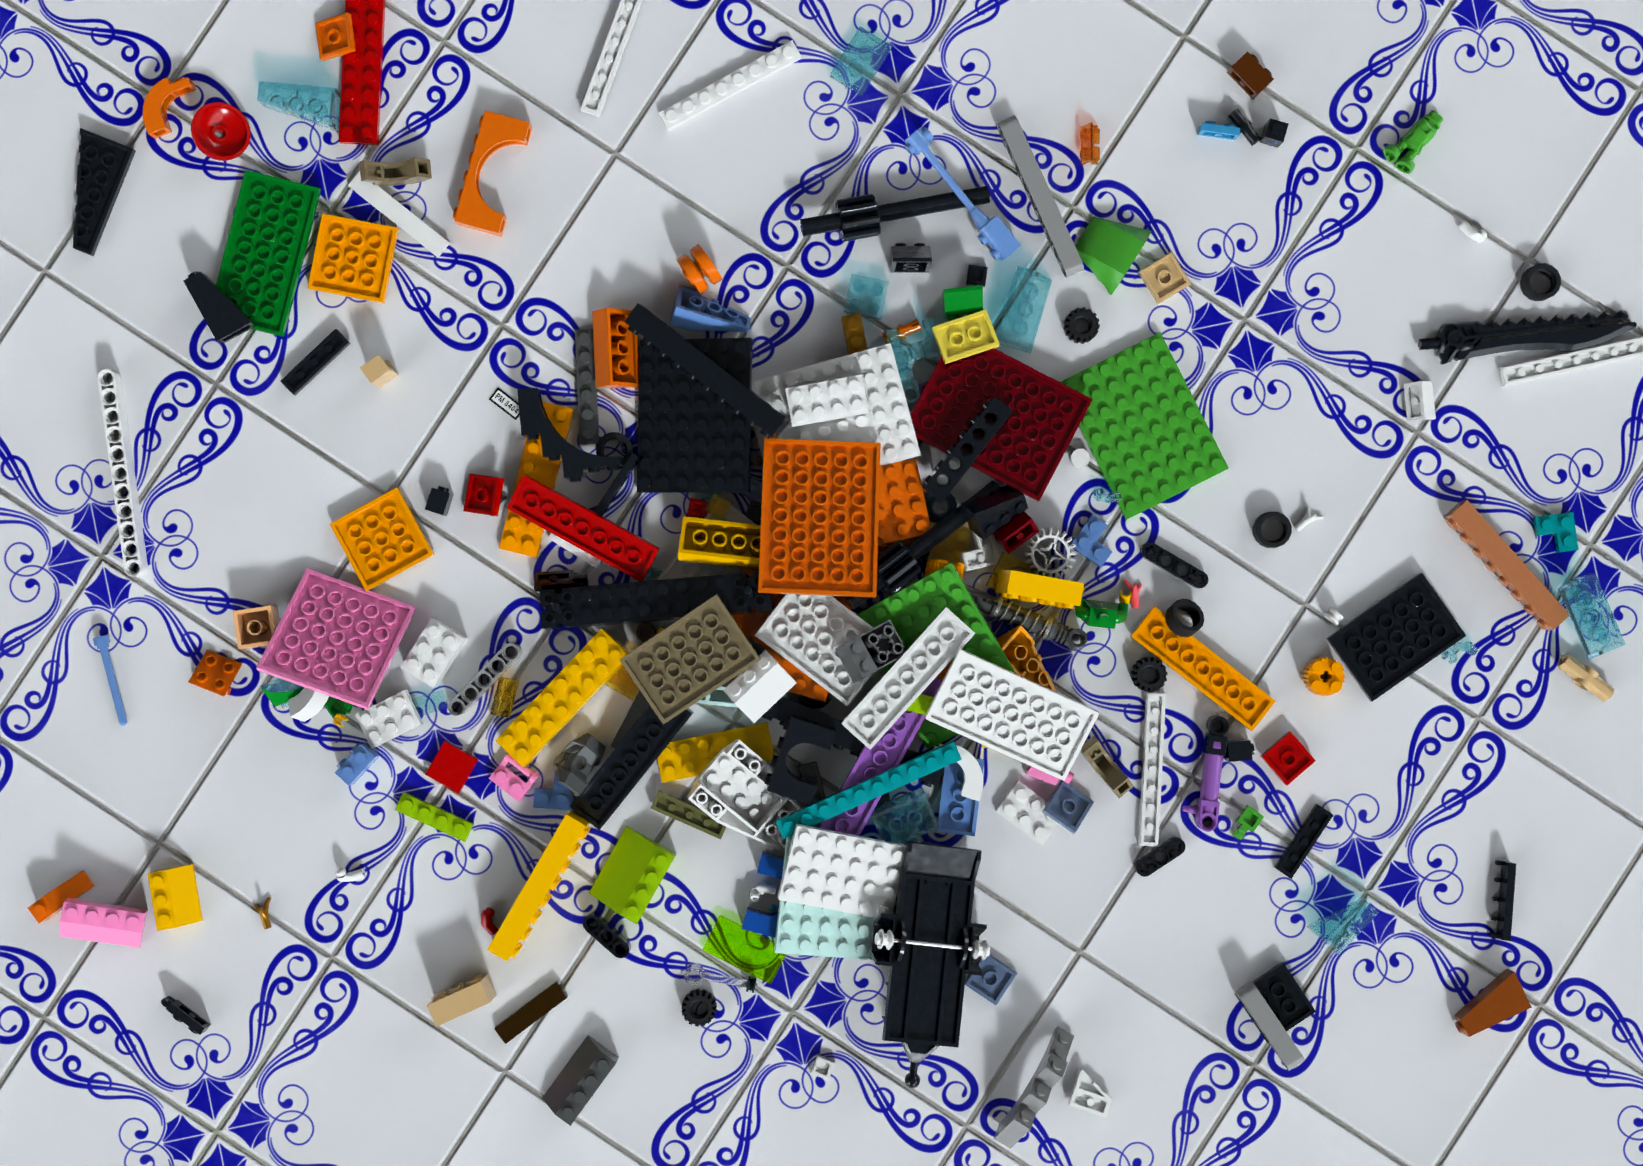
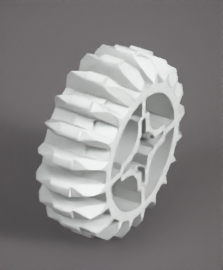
[1025,527,1077,578]

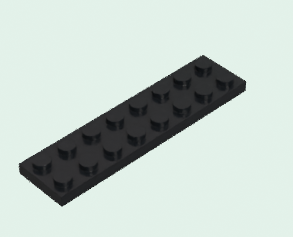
[569,706,694,830]

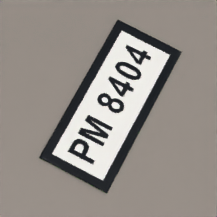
[489,388,520,420]

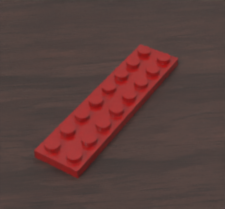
[339,0,386,145]
[507,474,660,582]

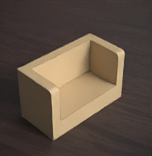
[360,355,398,388]

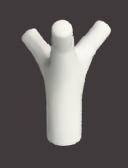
[1293,507,1323,532]

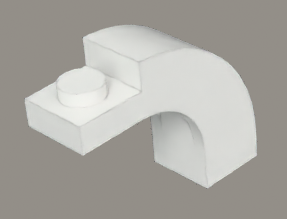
[288,687,329,722]
[933,743,983,801]

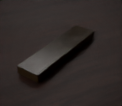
[494,981,568,1044]

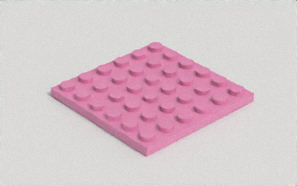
[256,568,415,710]

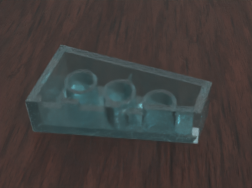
[257,81,341,132]

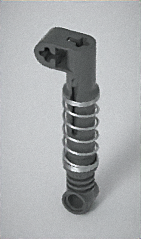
[965,584,1087,651]

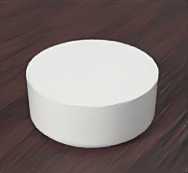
[1070,449,1090,468]

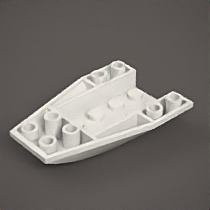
[687,739,800,853]

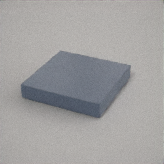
[1042,780,1094,834]
[965,954,1017,1005]

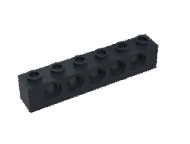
[922,397,1013,504]

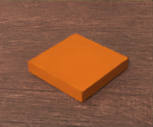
[315,12,356,61]

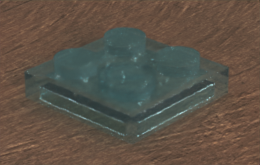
[844,274,889,320]

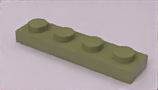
[651,790,726,839]

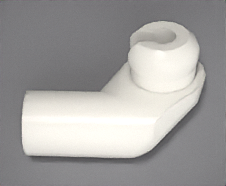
[1459,221,1487,243]
[336,868,366,882]
[749,883,777,902]

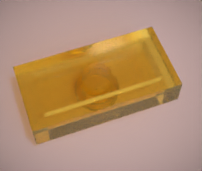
[490,676,519,718]

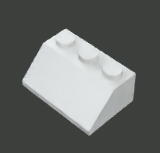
[723,650,797,723]

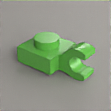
[1232,805,1264,840]

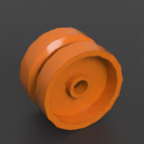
[676,244,722,295]

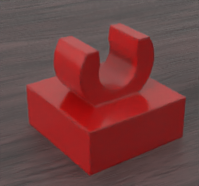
[686,497,710,519]

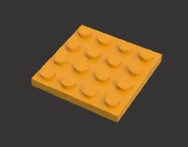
[308,214,399,304]
[330,487,435,591]

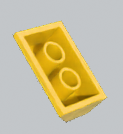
[147,864,203,931]

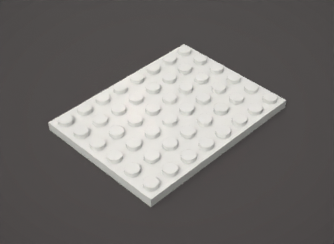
[752,343,921,466]

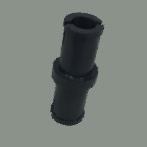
[1228,109,1261,146]

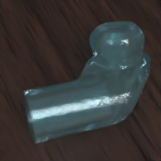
[1093,488,1121,503]

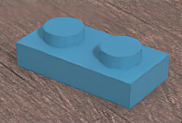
[1198,121,1240,140]

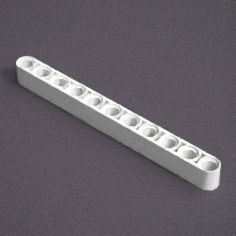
[97,369,148,577]

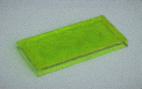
[702,915,786,984]

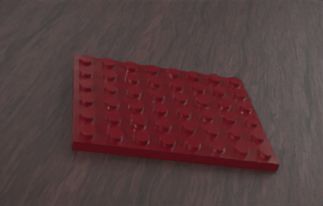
[911,348,1093,502]

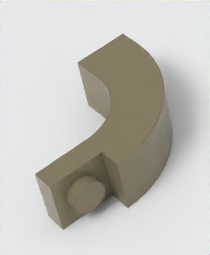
[359,157,432,186]
[1081,736,1134,798]

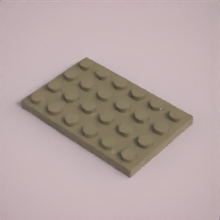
[620,594,761,725]

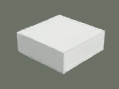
[810,1054,835,1080]

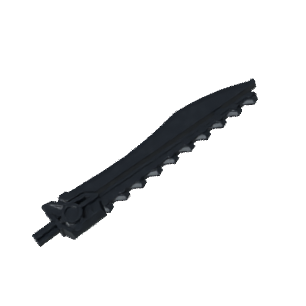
[1418,310,1637,365]

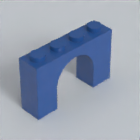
[742,851,784,938]

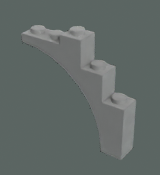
[994,1026,1074,1149]

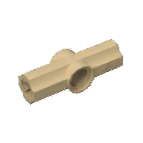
[1557,654,1615,702]

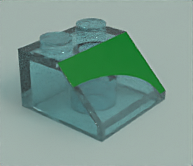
[261,678,304,709]

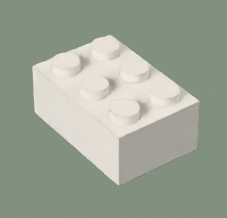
[400,618,468,688]

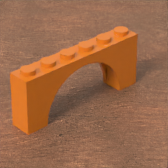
[453,110,532,237]

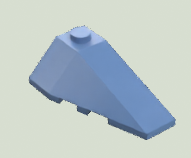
[670,284,751,332]

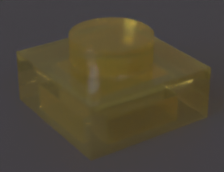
[705,493,731,520]

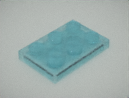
[830,27,892,96]

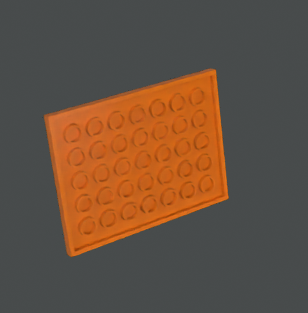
[758,438,881,597]

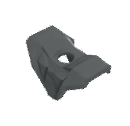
[553,733,606,796]

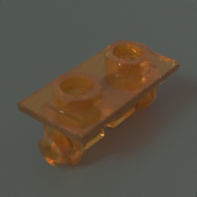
[1080,123,1100,165]

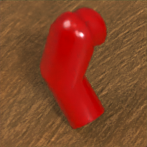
[481,907,499,937]

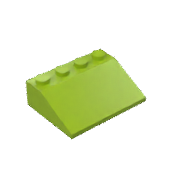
[589,826,676,924]

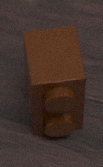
[1227,51,1274,100]

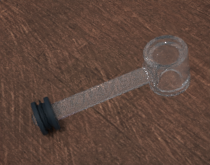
[684,963,757,993]

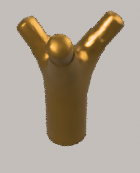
[254,897,272,929]

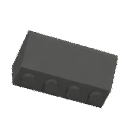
[542,1035,619,1126]

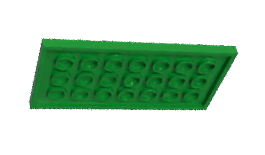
[216,170,321,337]

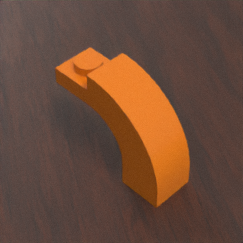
[143,77,197,139]

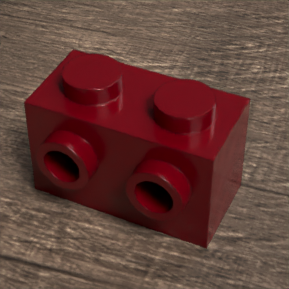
[992,511,1039,554]

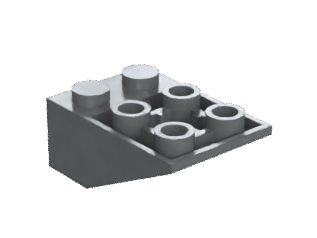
[835,619,907,683]

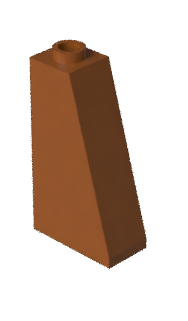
[1454,969,1532,1037]

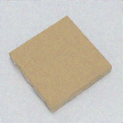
[1138,252,1191,305]

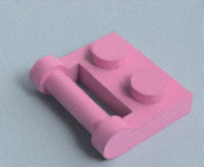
[489,753,540,802]

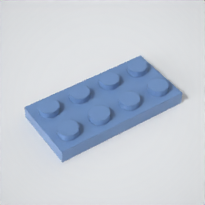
[936,758,984,836]

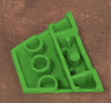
[1075,217,1152,295]

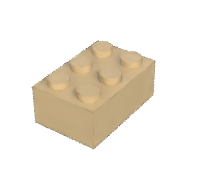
[427,974,496,1027]

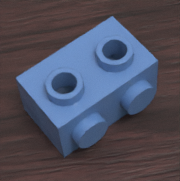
[335,743,380,786]

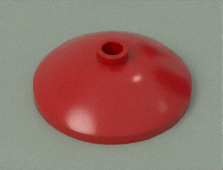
[191,102,251,161]

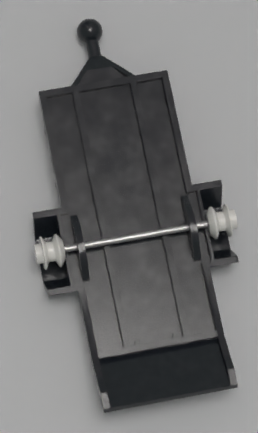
[870,841,990,1088]

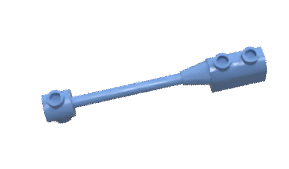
[904,127,1021,261]

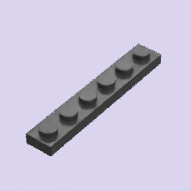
[575,329,599,445]

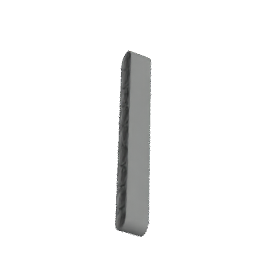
[997,115,1084,278]

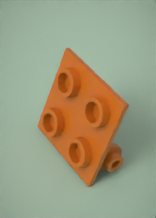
[188,650,242,697]

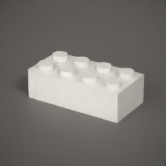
[785,374,870,427]

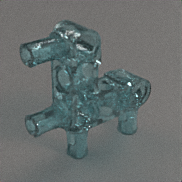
[886,318,941,404]

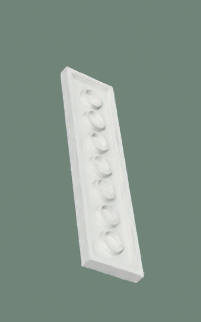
[841,607,975,750]

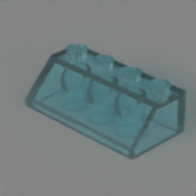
[996,266,1052,353]
[1558,573,1626,659]

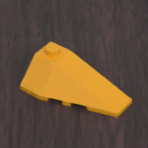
[997,625,1056,692]

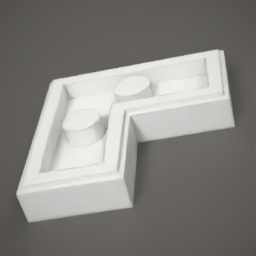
[959,532,1000,572]

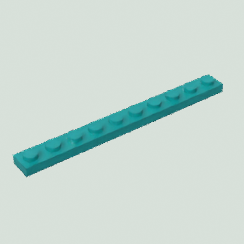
[775,741,962,839]

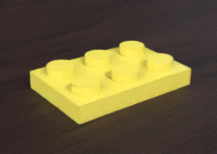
[931,310,1000,364]

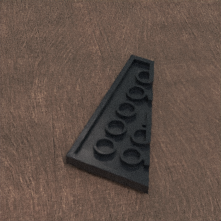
[73,128,136,257]

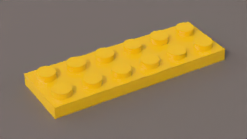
[657,722,774,783]

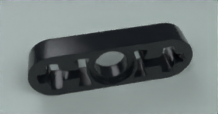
[1134,837,1185,877]

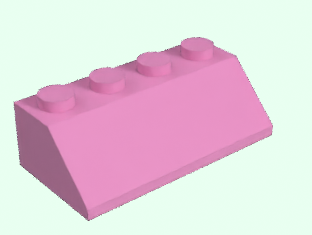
[59,898,148,948]

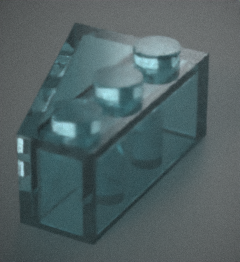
[1307,898,1379,955]

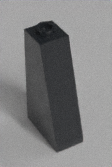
[183,271,256,344]

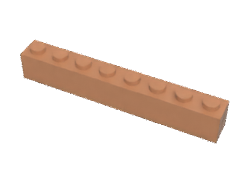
[1444,500,1570,630]

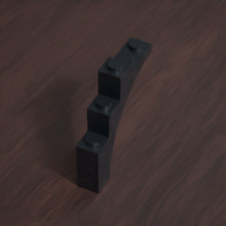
[517,388,624,482]

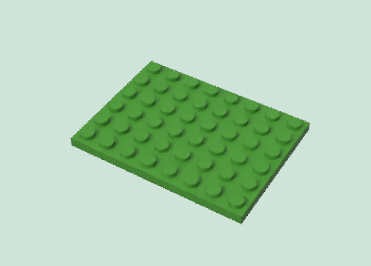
[1060,332,1229,520]
[856,562,1016,750]

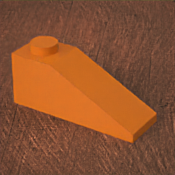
[28,870,95,923]

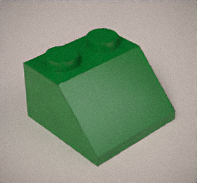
[941,285,983,321]

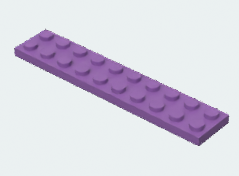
[819,677,942,836]

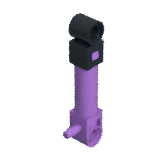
[1182,716,1229,832]

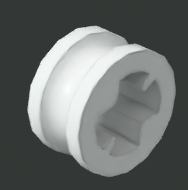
[1324,607,1343,625]

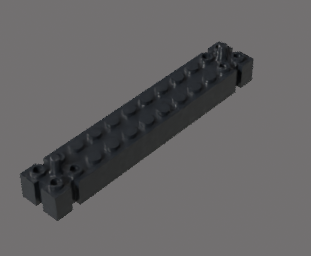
[539,571,774,630]

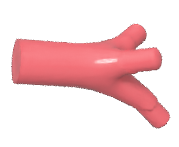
[1123,579,1142,608]

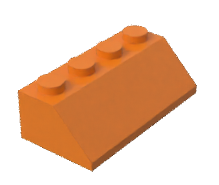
[592,308,639,389]

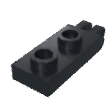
[161,996,211,1035]

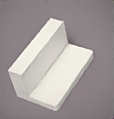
[1404,381,1436,422]

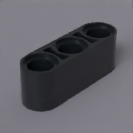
[583,912,631,958]

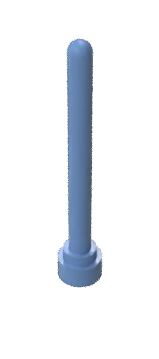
[93,635,127,726]

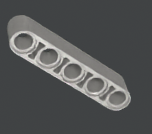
[448,643,522,716]
[1235,981,1305,1071]

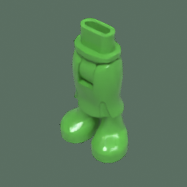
[1383,110,1443,174]

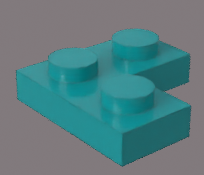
[1533,512,1578,553]

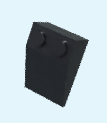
[890,243,932,273]

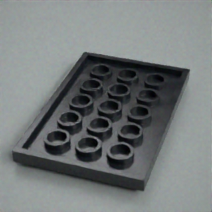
[1326,573,1466,702]

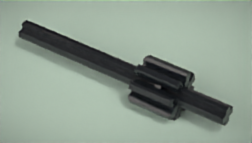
[800,186,990,242]
[843,480,1001,610]

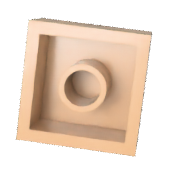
[233,605,280,649]

